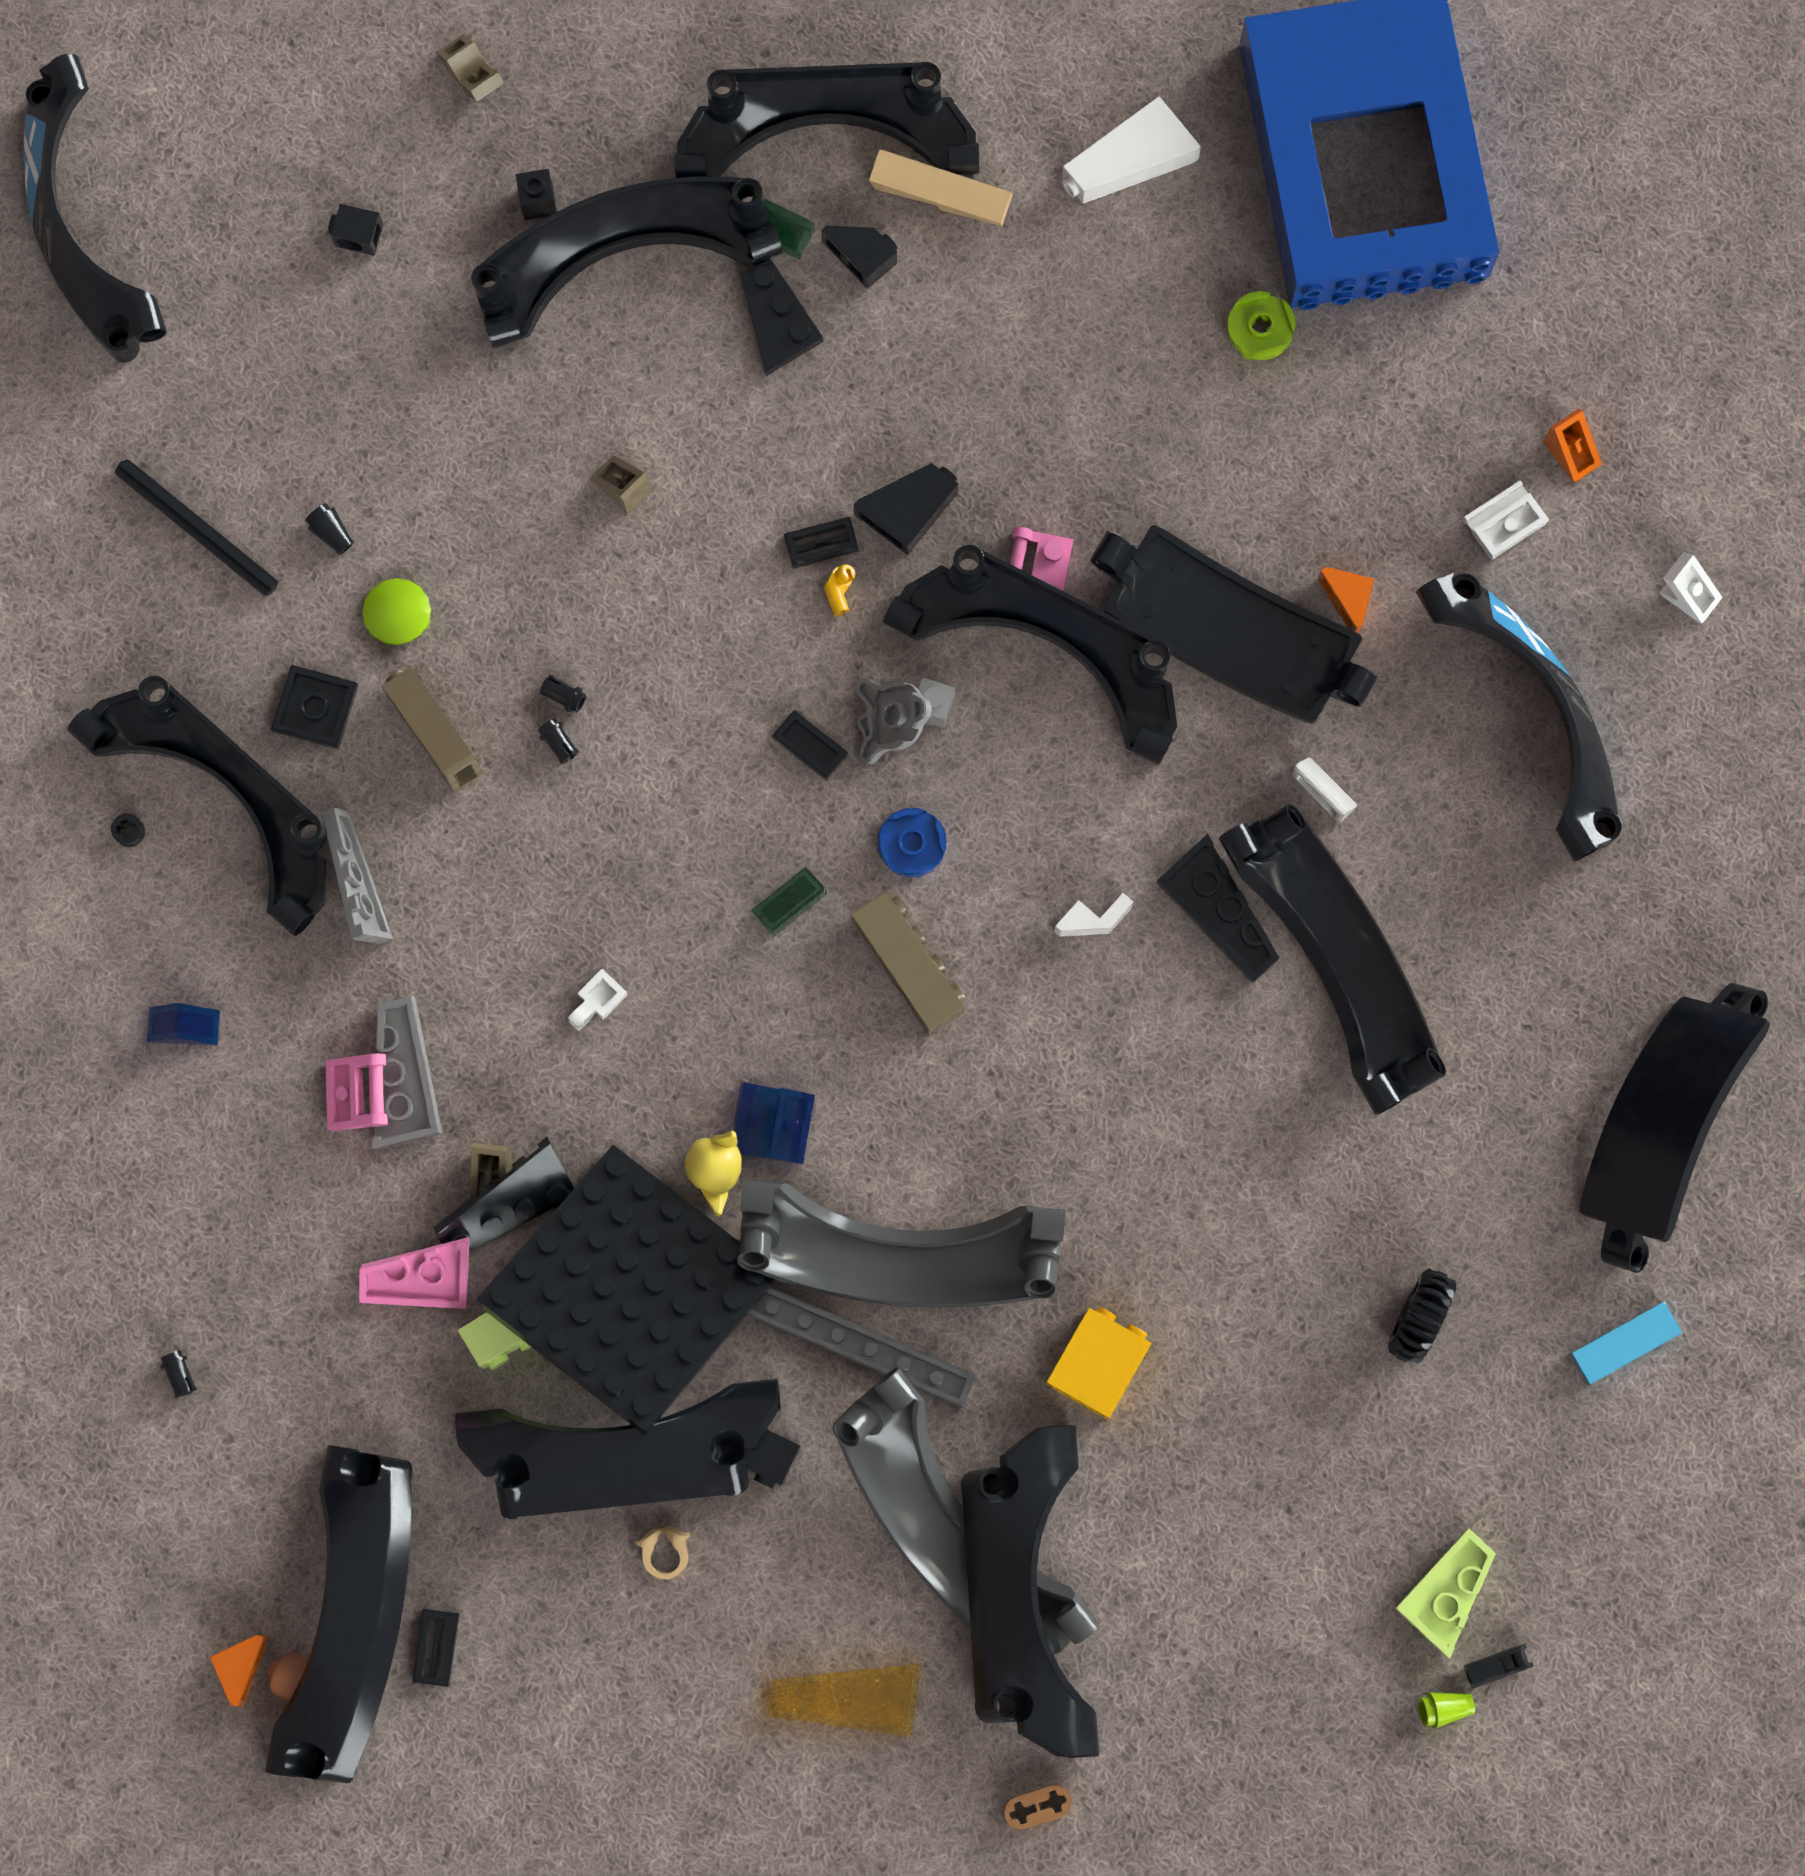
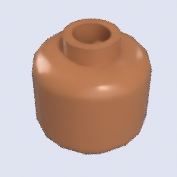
[268,1652,309,1703]

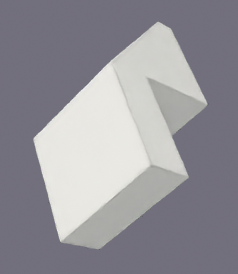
[1054,893,1133,937]

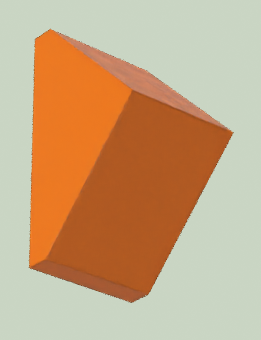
[1543,408,1602,483]
[1317,567,1374,634]
[210,1635,270,1707]

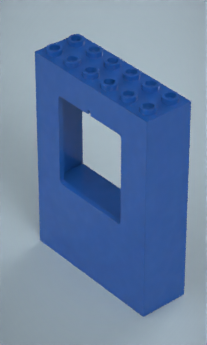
[1239,0,1500,310]

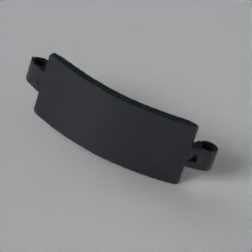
[1090,525,1378,724]
[1579,983,1770,1273]

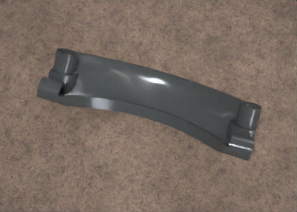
[737,1179,1066,1308]
[832,1367,1099,1655]

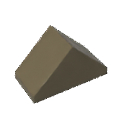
[590,455,651,515]
[470,1143,513,1200]

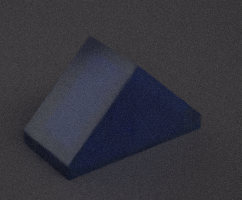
[147,1003,220,1046]

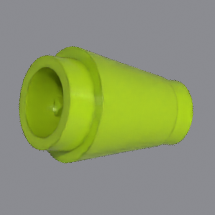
[1418,1692,1475,1729]

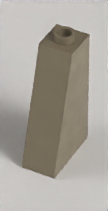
[382,667,484,793]

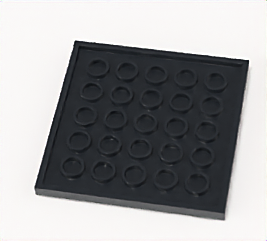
[476,1145,776,1436]

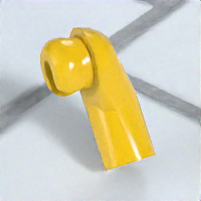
[824,564,855,617]

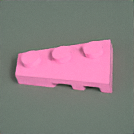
[359,1237,469,1309]

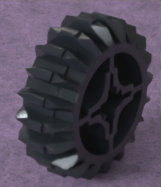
[1388,1268,1456,1365]

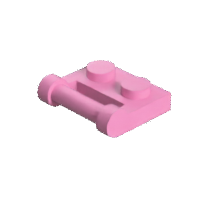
[1009,527,1074,591]
[325,1053,388,1131]

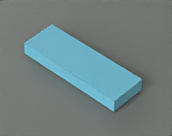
[1570,1302,1683,1385]

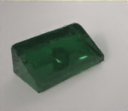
[751,197,815,260]
[751,867,827,938]

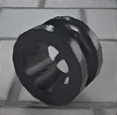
[111,814,145,847]

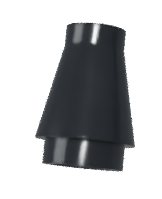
[305,503,355,555]

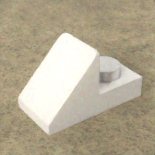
[1660,552,1722,624]

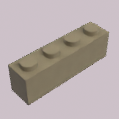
[851,891,966,1035]

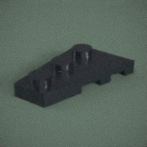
[740,258,823,376]

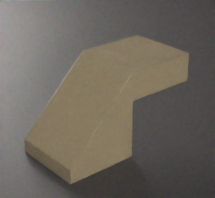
[436,34,504,102]

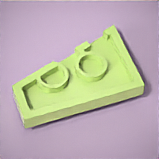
[1395,1528,1496,1659]

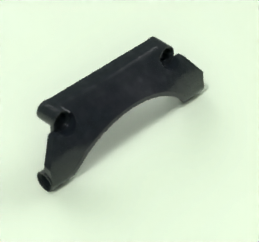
[675,62,979,178]
[883,545,1177,765]
[67,675,327,936]
[455,1379,781,1519]
[961,1425,1099,1758]

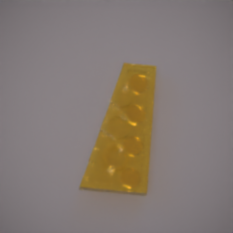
[767,1663,921,1737]

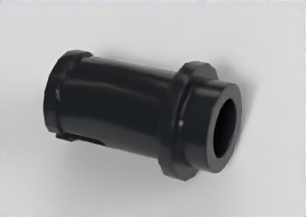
[540,675,587,713]
[538,718,579,765]
[160,1350,197,1399]

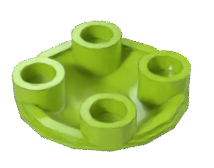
[362,578,431,646]

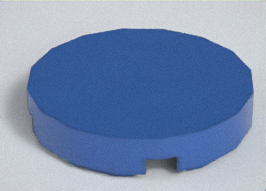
[878,808,946,877]

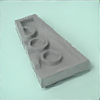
[322,808,393,944]
[372,996,443,1150]

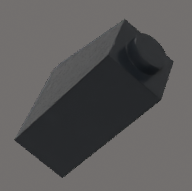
[853,463,959,555]

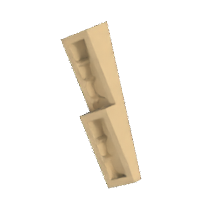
[869,149,1013,226]

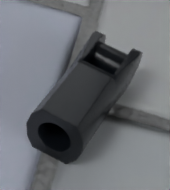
[1464,1644,1534,1689]

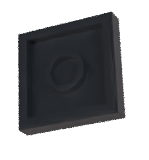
[271,665,359,750]

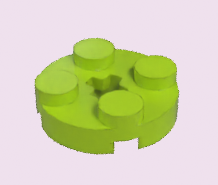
[1227,291,1296,360]

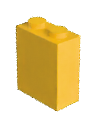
[1046,1306,1152,1420]

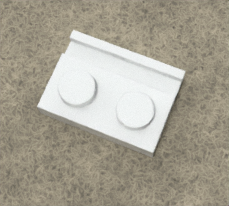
[1462,480,1549,560]

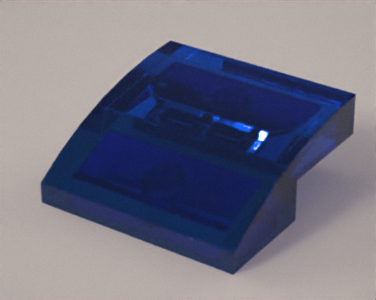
[733,1082,815,1164]

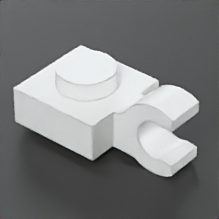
[568,969,628,1032]

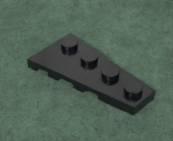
[1156,834,1280,983]
[433,1137,574,1251]

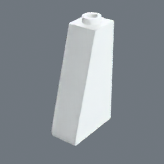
[1062,97,1201,204]

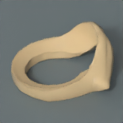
[634,1526,690,1580]

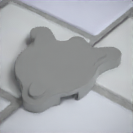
[856,678,932,765]

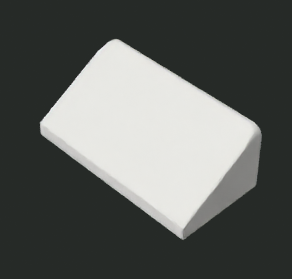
[1292,758,1357,823]

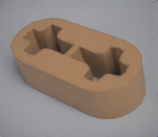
[1004,1784,1072,1830]

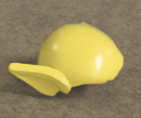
[684,1131,742,1216]

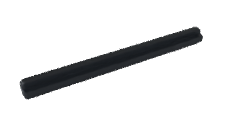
[115,459,278,596]

